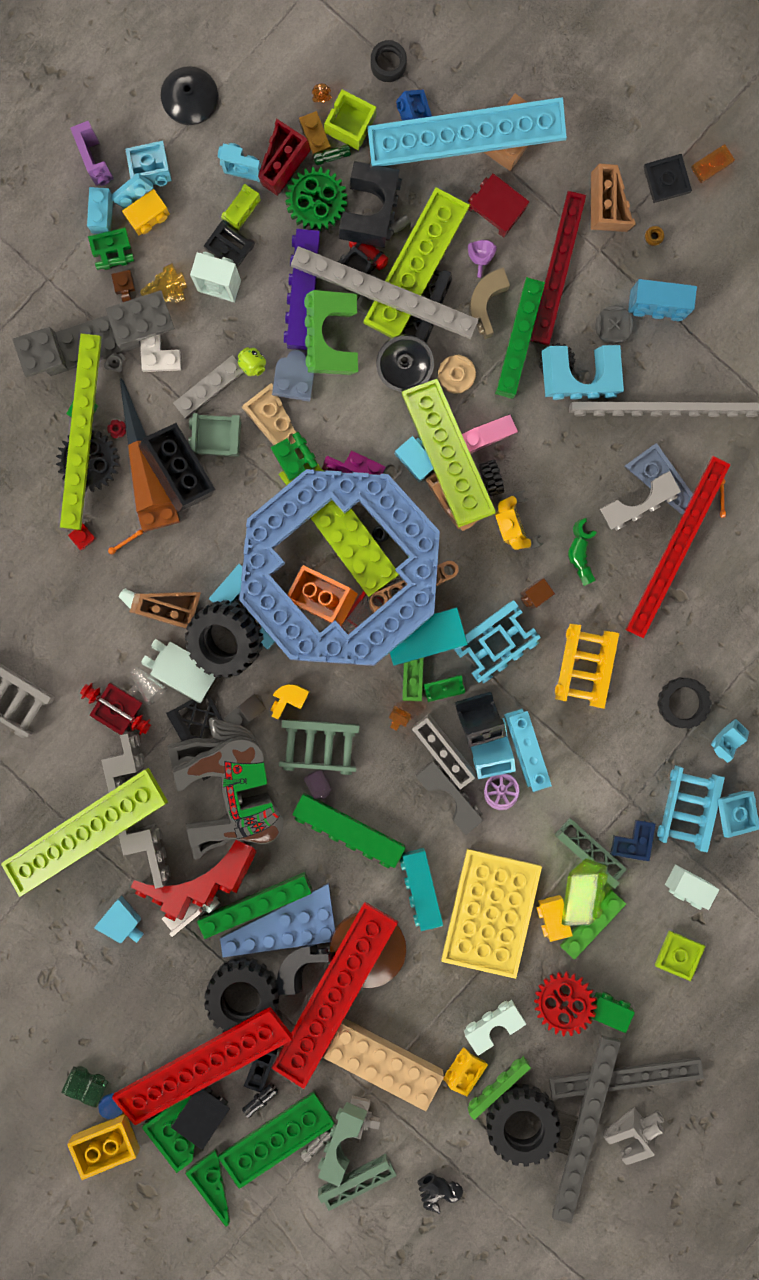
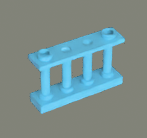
[504,708,552,792]
[657,765,725,853]

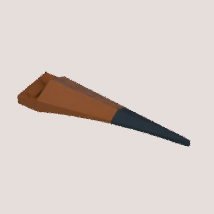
[120,378,180,532]

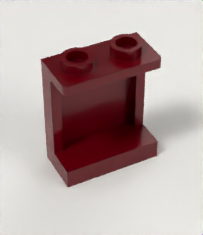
[468,174,530,238]

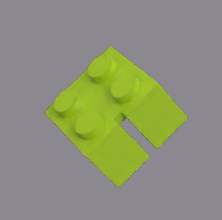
[324,89,376,150]

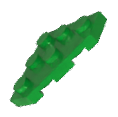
[142,1095,195,1173]

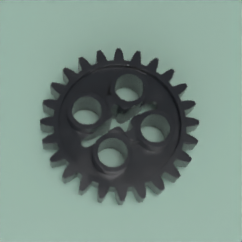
[56,430,120,492]

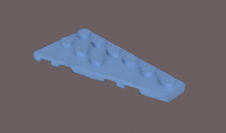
[220,883,335,957]

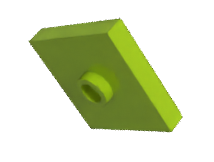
[654,930,706,981]

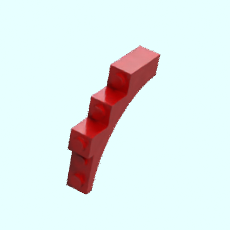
[131,840,257,921]

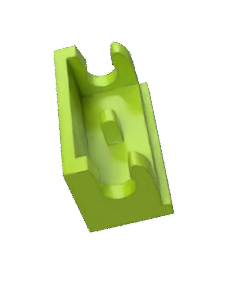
[221,184,261,231]

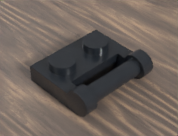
[204,220,255,268]

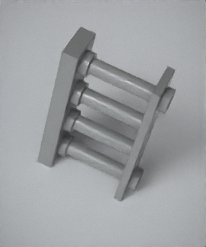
[0,663,55,738]

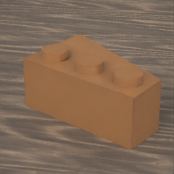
[591,164,636,232]
[129,592,201,629]

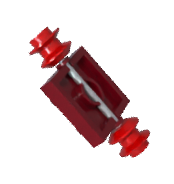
[80,683,152,736]

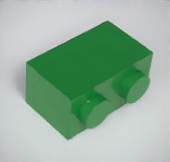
[590,992,635,1033]

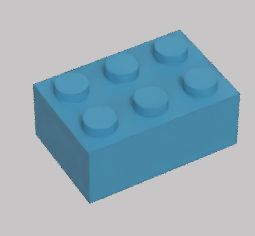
[628,279,697,321]

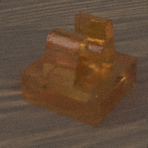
[389,705,411,731]

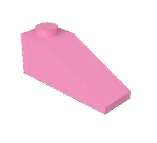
[462,415,518,454]

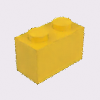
[122,189,170,236]
[536,895,573,942]

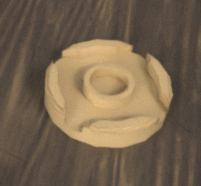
[438,355,476,394]

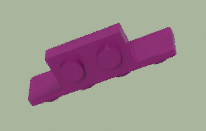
[322,450,386,475]

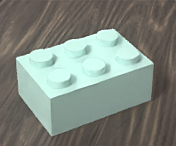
[190,252,241,303]

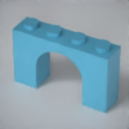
[542,345,624,400]
[209,564,275,649]

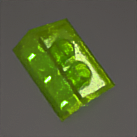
[561,858,608,926]

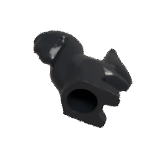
[417,1173,463,1214]

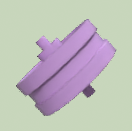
[484,774,519,810]

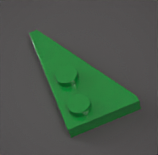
[185,1148,230,1227]

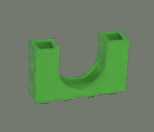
[304,290,358,375]

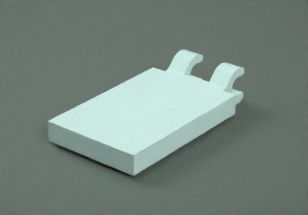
[141,639,216,704]

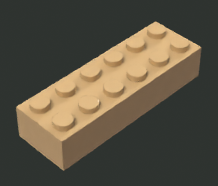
[323,1018,444,1111]

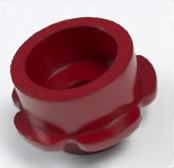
[107,419,126,438]

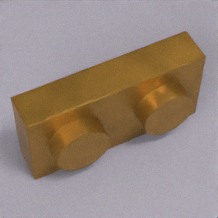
[299,111,331,155]

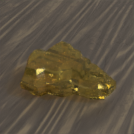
[140,263,188,303]

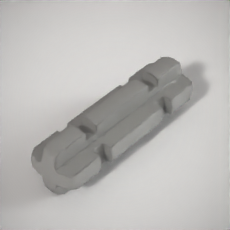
[301,1130,332,1162]

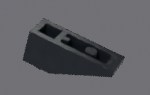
[243,1048,278,1092]

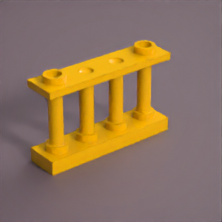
[555,624,619,709]

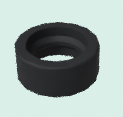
[371,40,407,82]

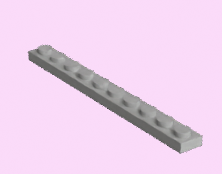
[291,246,478,339]
[569,402,759,417]

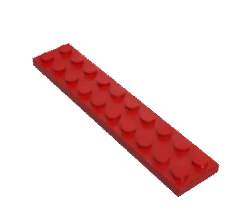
[271,902,398,1089]
[112,1007,293,1125]

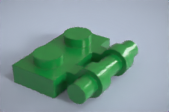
[88,228,135,270]
[270,432,318,482]

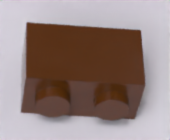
[520,578,555,609]

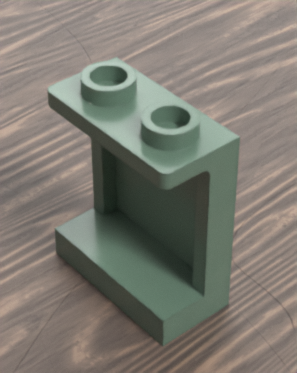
[188,413,241,457]

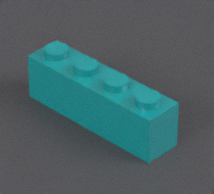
[400,848,443,931]

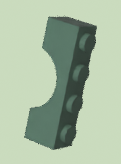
[318,1102,368,1187]

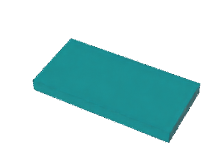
[390,608,468,666]

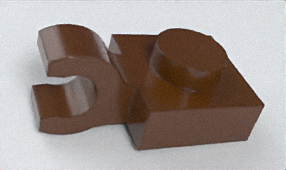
[111,270,135,302]

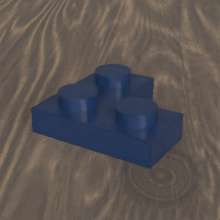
[610,820,656,861]

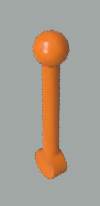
[720,479,726,517]
[108,530,143,555]

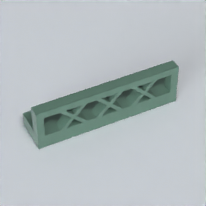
[555,818,627,889]
[318,1154,397,1211]

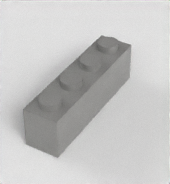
[412,714,476,789]

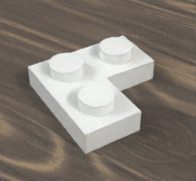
[140,334,181,372]

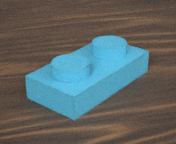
[111,173,153,209]

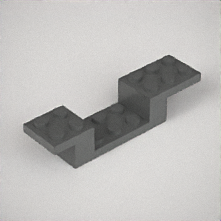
[12,290,175,377]

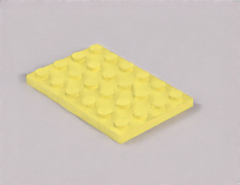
[441,849,542,979]

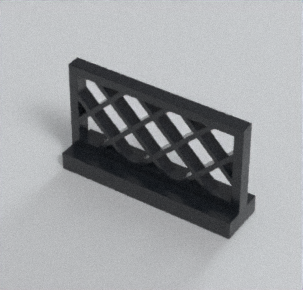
[401,270,452,343]
[166,692,223,781]

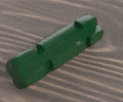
[313,144,351,165]

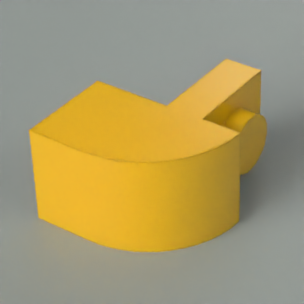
[270,684,310,719]

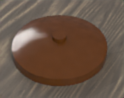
[330,912,406,988]

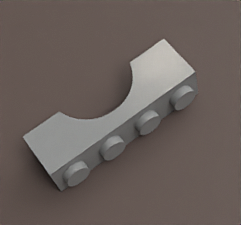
[599,471,681,531]

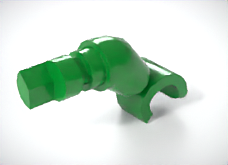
[568,518,597,586]

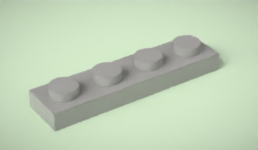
[173,355,244,419]

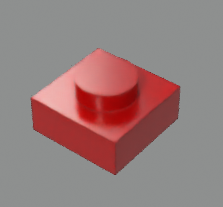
[68,523,96,551]

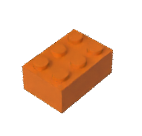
[287,565,358,626]

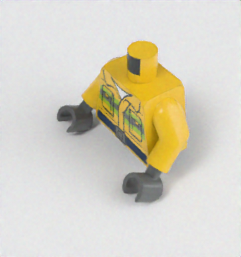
[495,490,543,550]

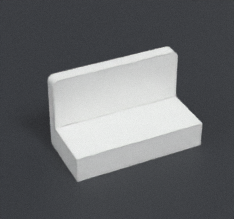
[162,900,203,937]

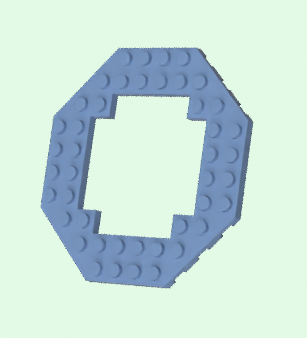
[239,469,440,666]

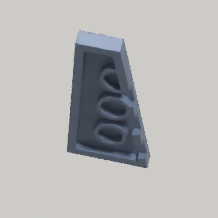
[624,443,693,515]

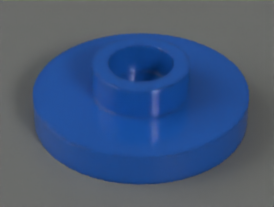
[98,1093,123,1119]

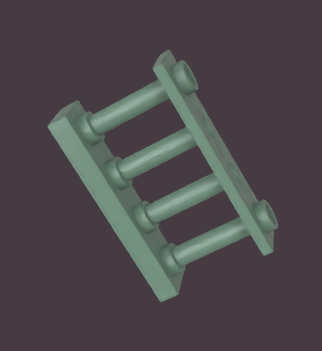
[279,719,359,775]

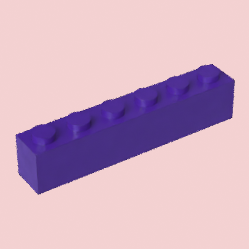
[284,229,320,351]

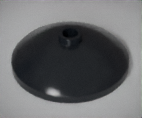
[161,66,218,125]
[376,334,434,392]

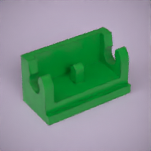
[423,675,465,702]

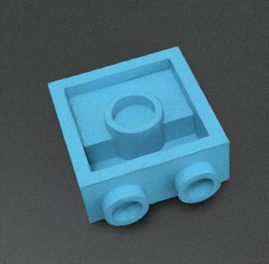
[125,141,172,186]
[218,143,261,182]
[717,791,759,838]

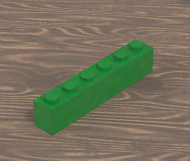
[495,277,545,399]
[292,792,405,868]
[197,872,313,939]

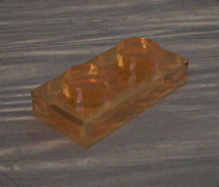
[691,144,735,183]

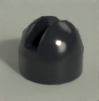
[372,526,389,542]

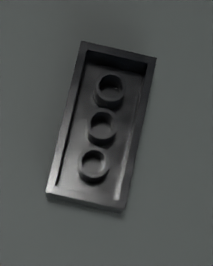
[139,423,216,513]

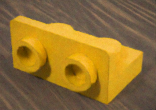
[443,1047,488,1096]

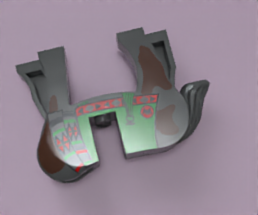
[167,717,284,860]

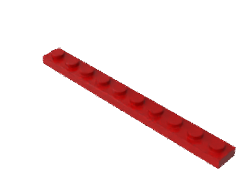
[625,456,731,639]

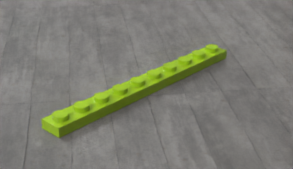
[60,334,102,530]

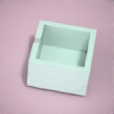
[665,864,719,910]

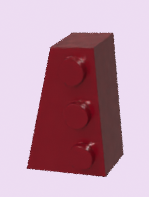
[258,118,311,196]

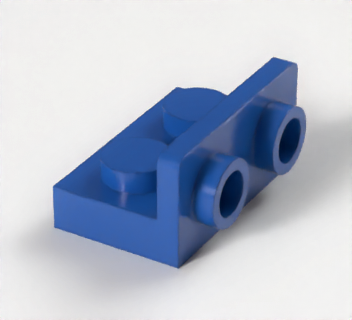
[396,89,432,121]

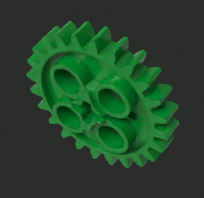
[285,167,348,232]

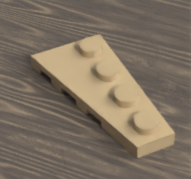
[242,383,304,459]

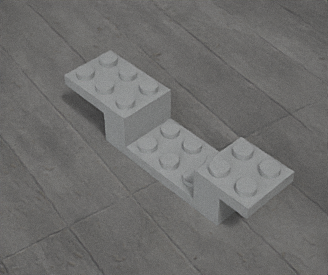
[101,731,171,889]

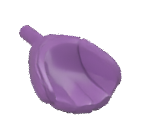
[468,240,497,278]

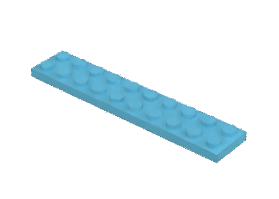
[368,97,567,166]

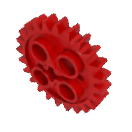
[534,971,597,1036]

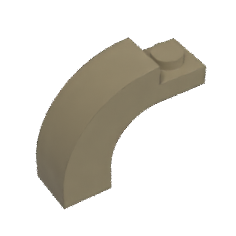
[469,268,510,339]

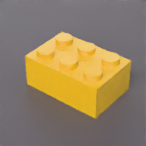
[67,1114,140,1180]

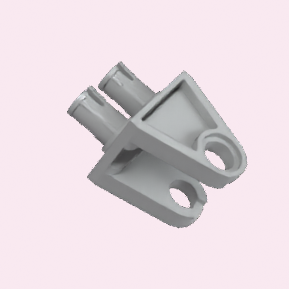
[603,1107,664,1165]

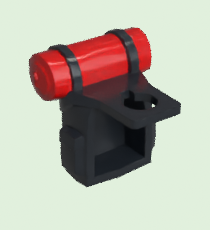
[338,241,389,275]

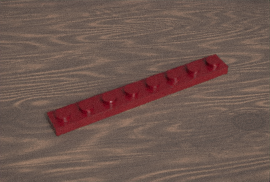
[530,191,586,346]

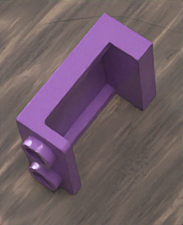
[70,121,114,186]

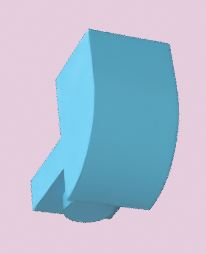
[711,719,749,763]

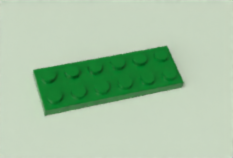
[218,1091,335,1189]

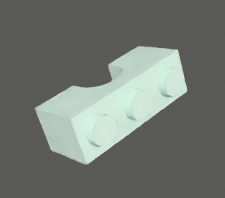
[464,1000,526,1056]

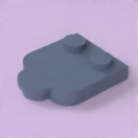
[272,350,314,402]

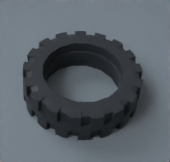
[657,678,712,729]

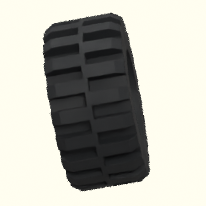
[185,600,264,678]
[204,958,280,1033]
[486,1084,561,1167]

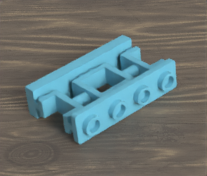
[454,600,541,683]

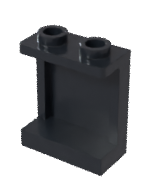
[455,692,507,748]
[170,1086,230,1150]

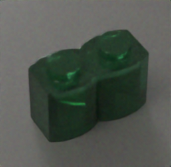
[61,1066,108,1108]

